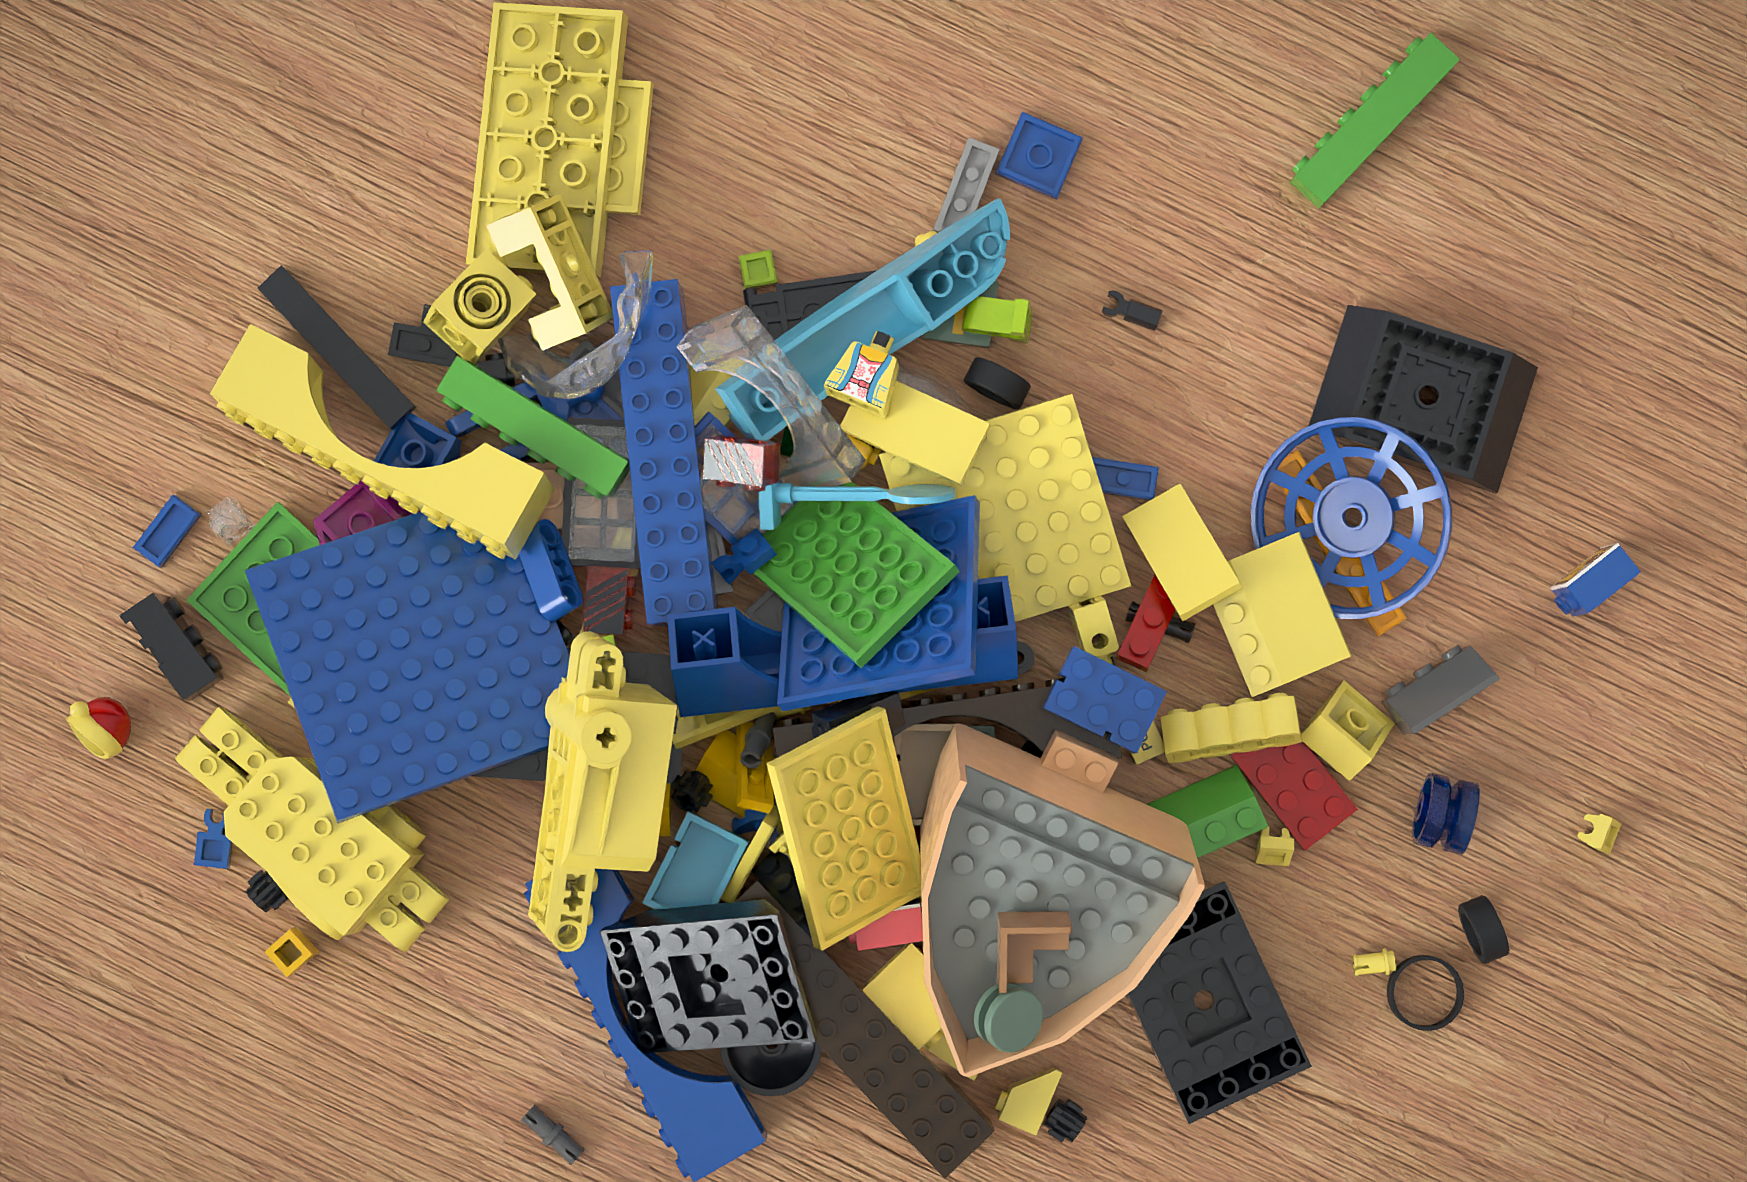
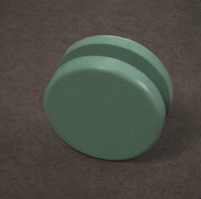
[974,983,1043,1053]

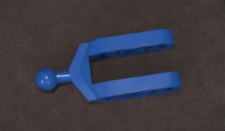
[445,375,604,462]

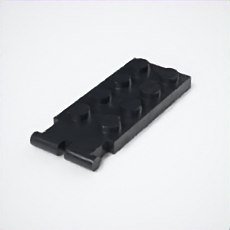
[743,270,877,356]

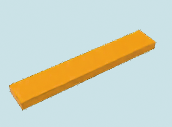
[1277,450,1407,637]

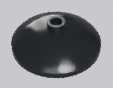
[720,1042,822,1096]

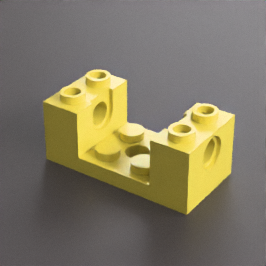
[487,193,613,350]

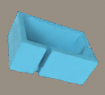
[642,811,750,910]

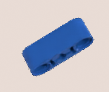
[519,519,583,622]

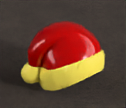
[66,697,131,759]

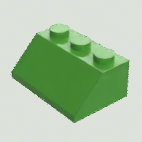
[1146,765,1268,858]

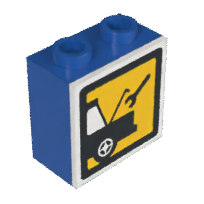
[1550,543,1641,617]

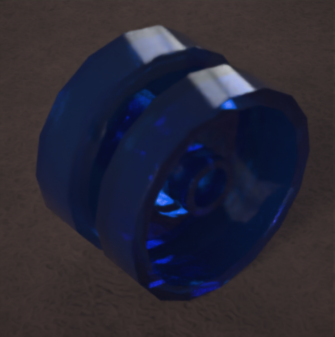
[1412,773,1480,855]

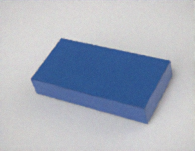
[132,494,202,568]

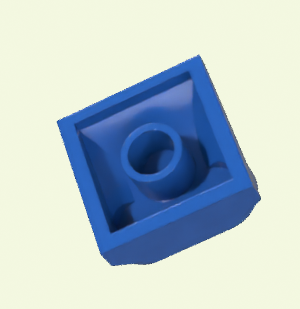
[374,413,461,468]

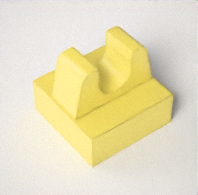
[1578,814,1621,855]
[1255,827,1294,866]

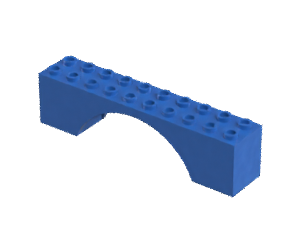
[610,279,719,627]
[667,576,1018,717]
[524,868,767,1182]

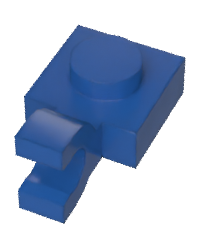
[711,527,777,585]

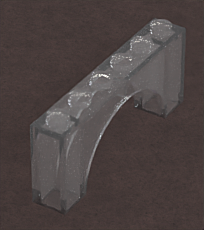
[676,305,866,486]

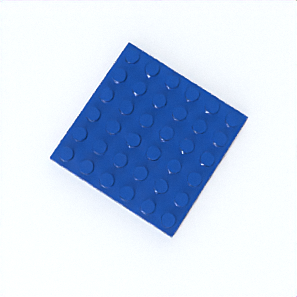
[777,495,980,711]

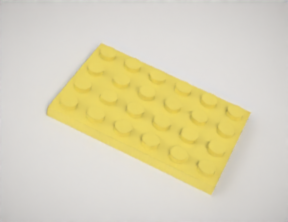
[767,706,921,951]

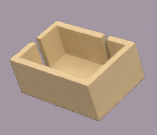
[894,724,955,826]

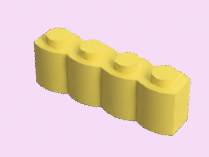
[1160,693,1302,763]

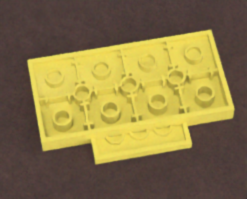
[466,2,654,278]

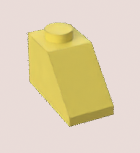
[994,1067,1062,1135]

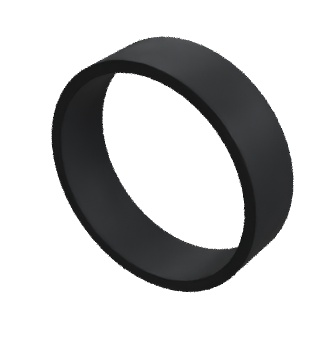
[1387,955,1464,1031]

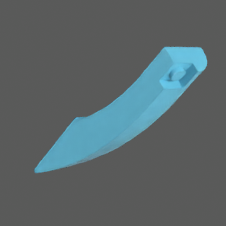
[715,198,1010,446]

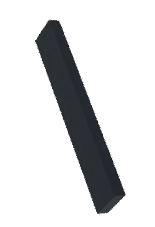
[257,265,417,430]

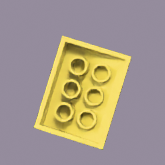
[1213,532,1352,697]

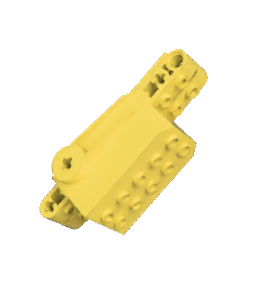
[528,631,677,952]
[175,706,450,952]

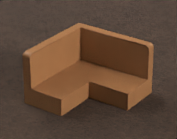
[997,911,1072,993]

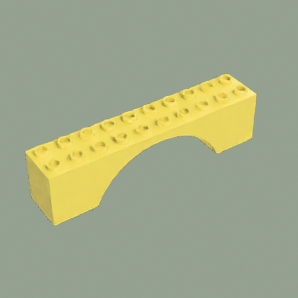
[210,324,555,560]

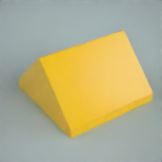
[695,730,776,818]

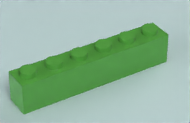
[1290,33,1460,209]
[436,356,630,499]

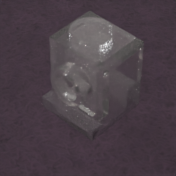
[207,496,255,546]

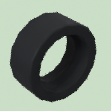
[964,357,1031,409]
[1458,895,1510,964]

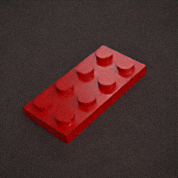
[1228,741,1358,851]

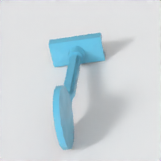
[757,457,956,530]

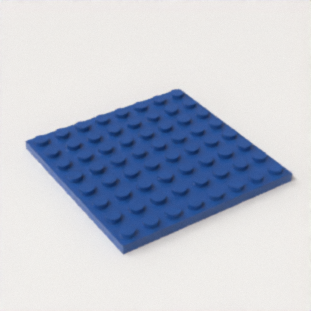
[245,512,570,823]

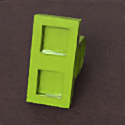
[962,296,1033,343]

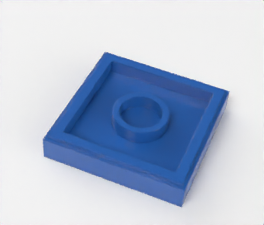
[996,112,1083,200]

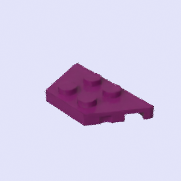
[313,480,421,545]

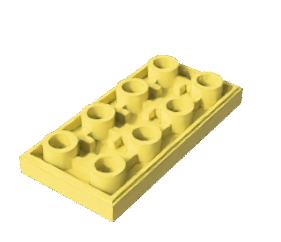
[839,381,991,486]
[1122,484,1242,621]

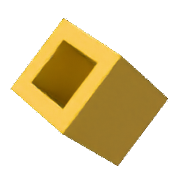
[265,927,319,977]

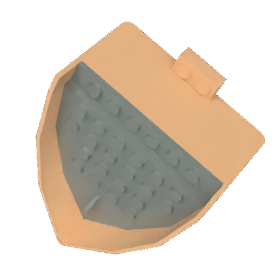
[920,723,1205,1077]

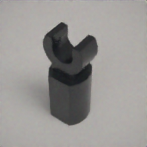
[1102,290,1162,331]

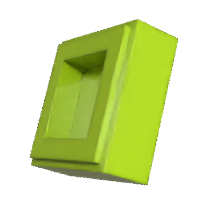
[738,249,778,289]

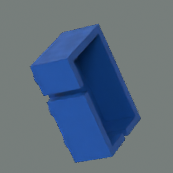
[1042,646,1167,753]

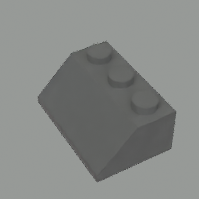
[1381,644,1499,735]

